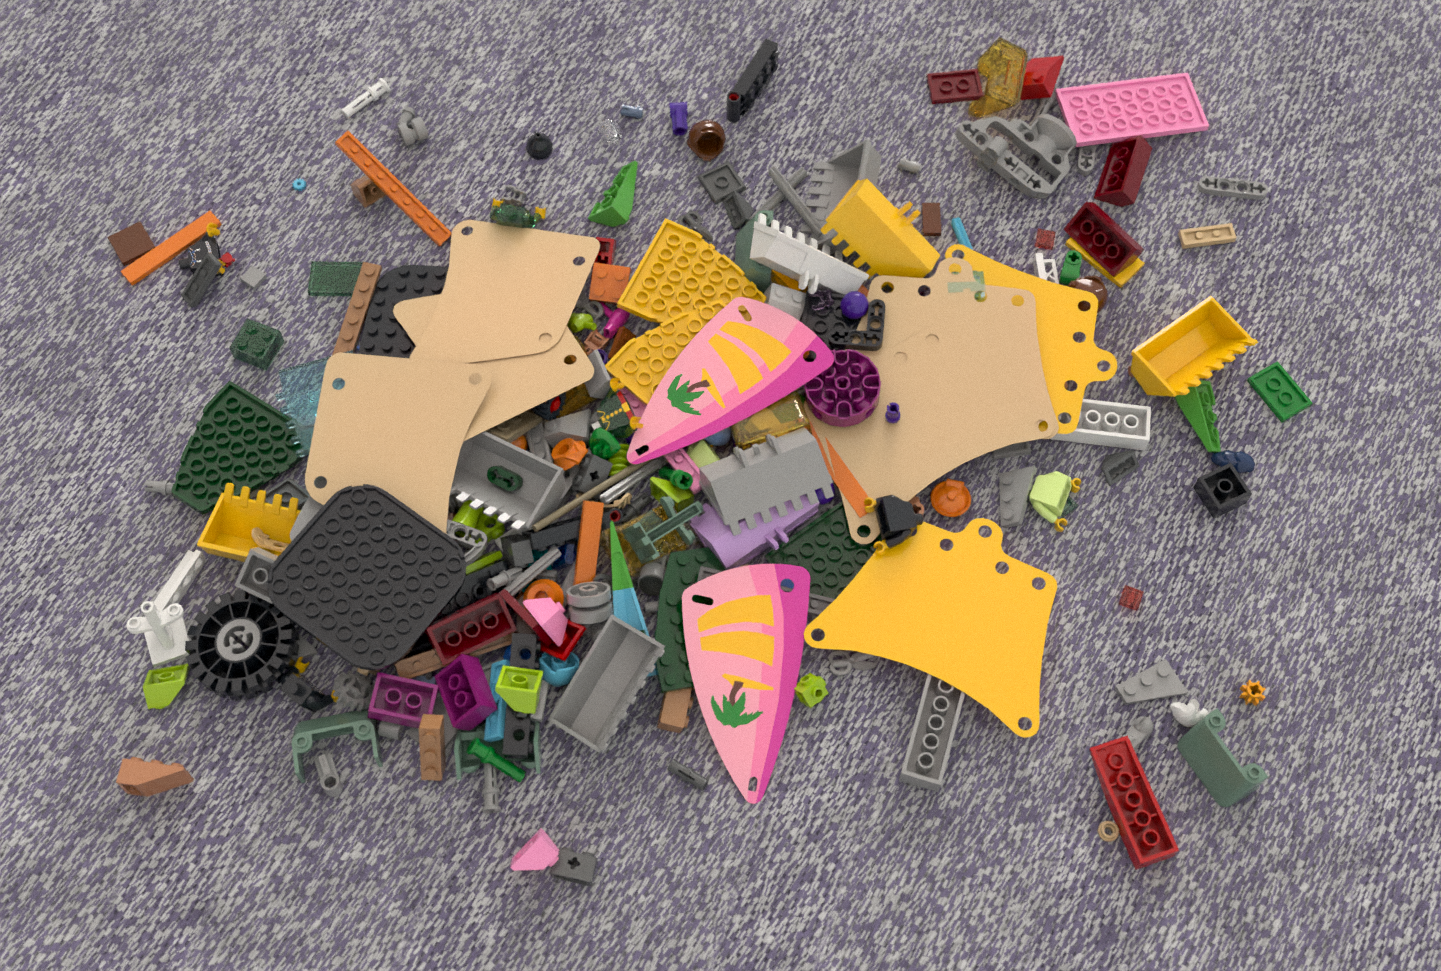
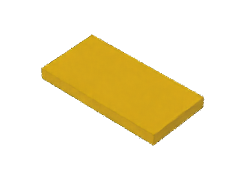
[1065,237,1145,288]

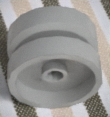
[567,582,613,624]

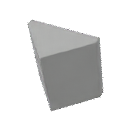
[584,349,613,400]

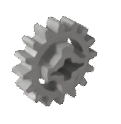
[332,670,374,712]

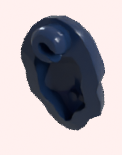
[1211,450,1255,473]

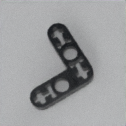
[828,299,885,351]

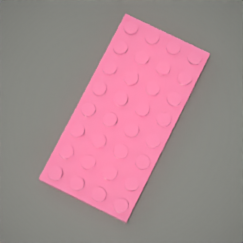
[1055,73,1209,147]

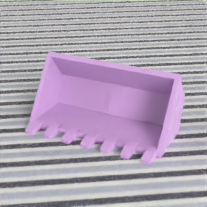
[689,494,819,570]

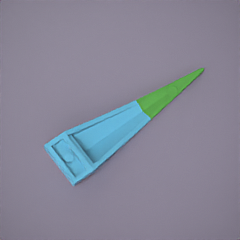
[610,521,657,677]

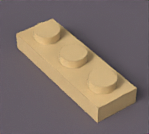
[1178,223,1236,249]

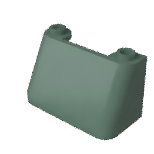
[735,210,774,294]
[1178,708,1268,807]

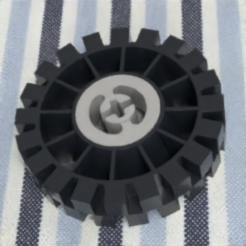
[185,590,299,700]

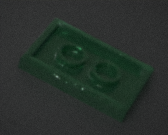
[308,261,363,296]

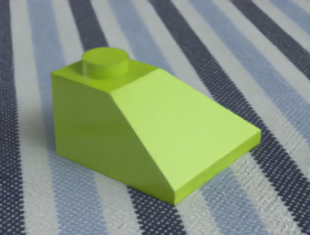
[650,476,694,514]
[143,664,190,709]
[495,665,543,714]

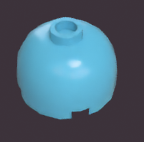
[539,652,579,687]

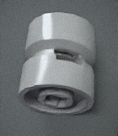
[397,117,429,146]

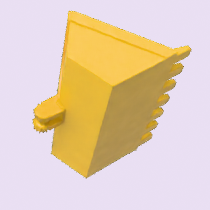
[820,179,940,293]
[1131,296,1258,397]
[197,483,300,562]

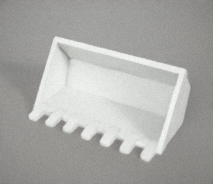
[750,213,869,295]

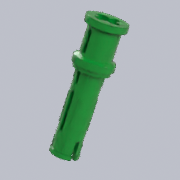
[658,466,693,489]
[466,737,526,783]

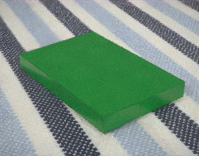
[1247,361,1313,423]

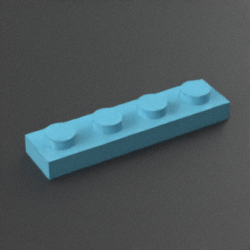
[484,659,510,742]

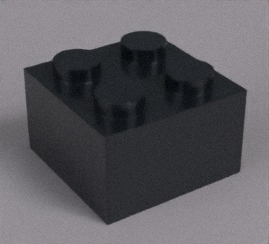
[1193,463,1252,519]

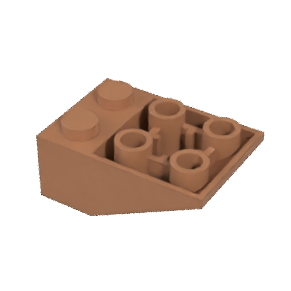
[116,757,194,797]

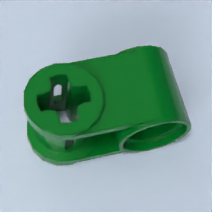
[1059,250,1082,285]

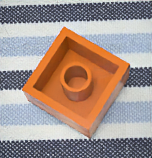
[589,262,632,305]

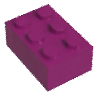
[434,654,498,731]
[367,672,439,729]

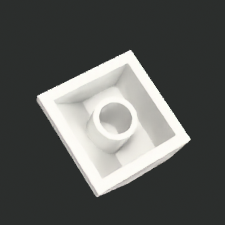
[764,283,806,320]

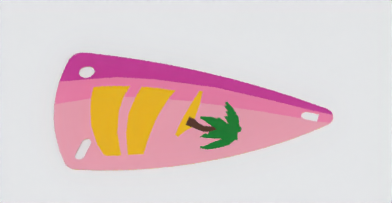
[627,297,834,464]
[682,564,810,804]

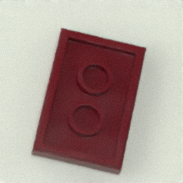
[926,69,984,105]
[500,589,553,646]

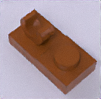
[608,326,636,360]

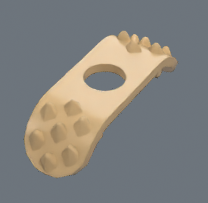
[576,493,632,509]
[252,527,289,552]

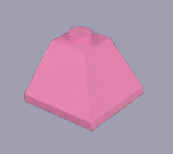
[522,598,568,647]
[511,828,559,871]

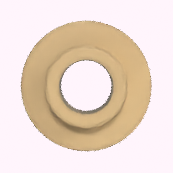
[1098,821,1119,842]

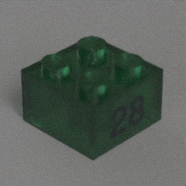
[229,318,284,371]

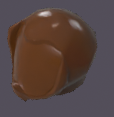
[687,120,726,162]
[1068,275,1108,313]

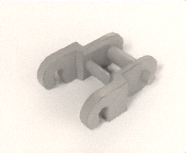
[500,185,527,206]

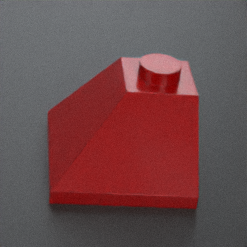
[538,620,586,661]

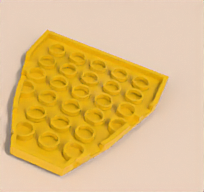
[617,218,767,323]
[605,299,727,406]

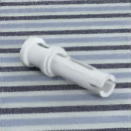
[341,78,390,119]

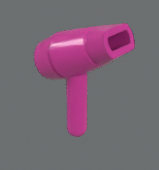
[599,302,630,339]

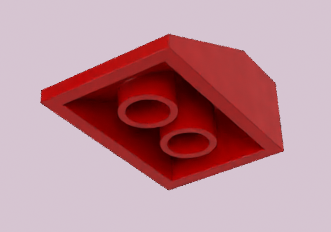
[1012,56,1064,100]

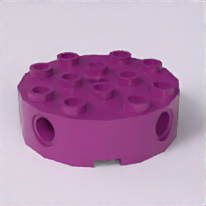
[804,349,881,427]

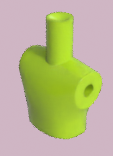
[567,313,597,333]

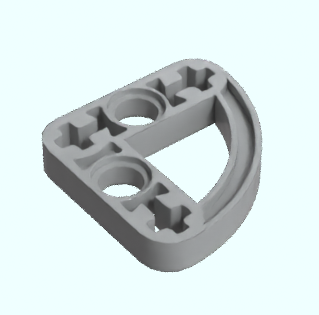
[446,519,487,567]

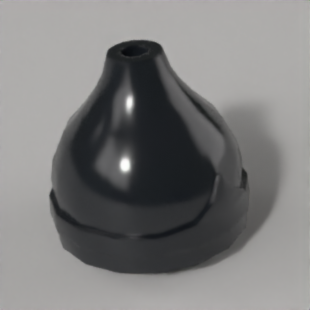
[526,132,553,160]

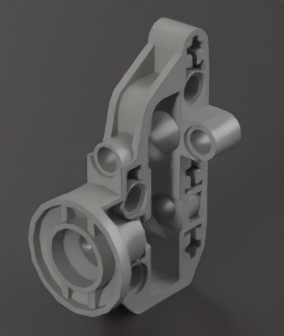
[955,114,1077,199]

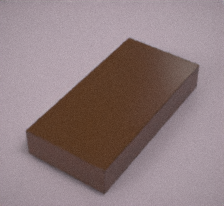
[921,203,942,236]

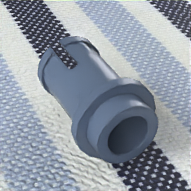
[621,104,643,120]

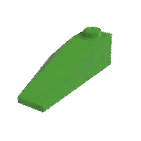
[588,160,638,227]
[1174,380,1221,453]

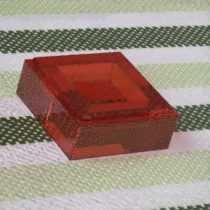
[1035,228,1056,250]
[1119,585,1144,611]

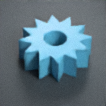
[292,178,307,192]

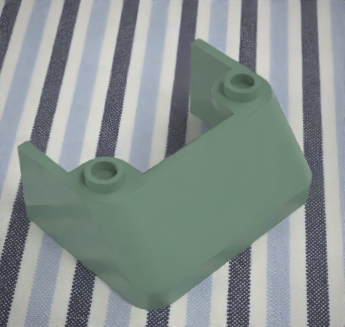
[292,709,383,783]
[454,720,542,780]

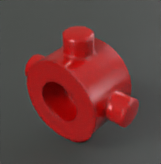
[219,252,235,268]

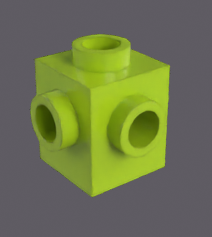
[794,673,829,708]

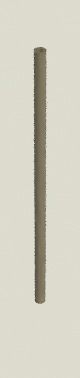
[532,458,656,532]

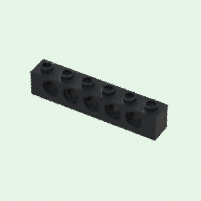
[503,633,541,759]

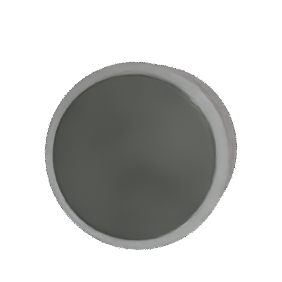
[638,555,669,596]

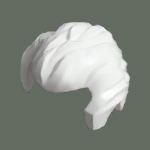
[1170,698,1209,727]

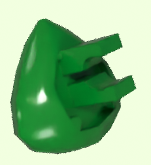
[589,427,621,460]

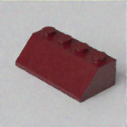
[1094,135,1152,207]
[1063,202,1145,277]
[425,593,517,666]

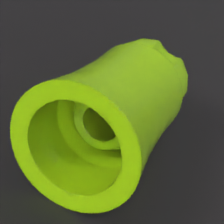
[452,500,484,538]

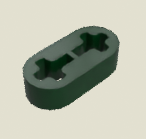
[487,465,523,491]

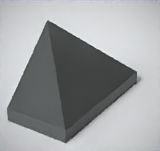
[722,191,754,230]
[1102,450,1140,486]

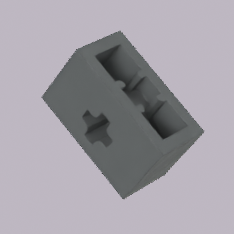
[571,454,613,499]
[500,533,534,568]
[550,847,598,887]

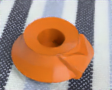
[551,438,588,471]
[930,478,971,517]
[523,579,564,620]

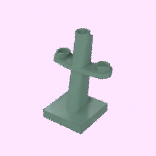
[622,496,704,564]

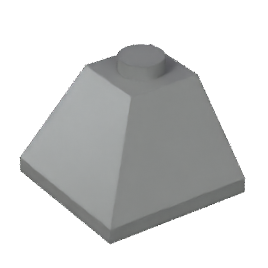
[543,409,591,448]

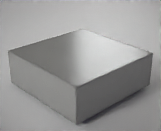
[240,266,267,290]

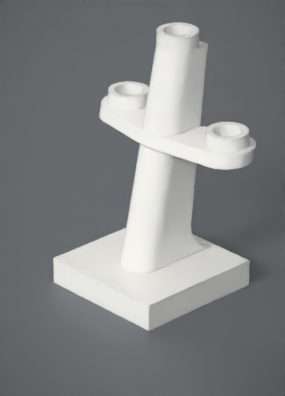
[126,601,190,667]

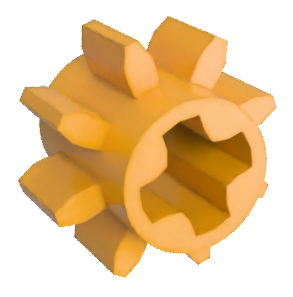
[1239,680,1266,706]

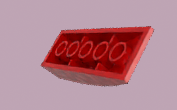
[1089,735,1179,870]

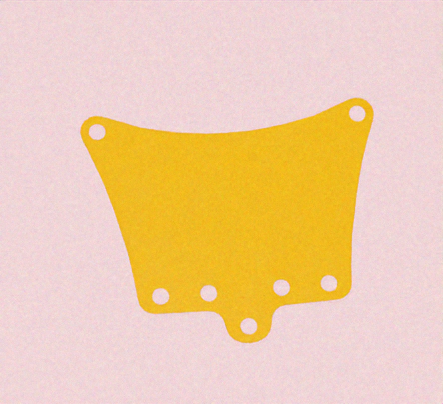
[945,244,1117,434]
[804,518,1058,738]

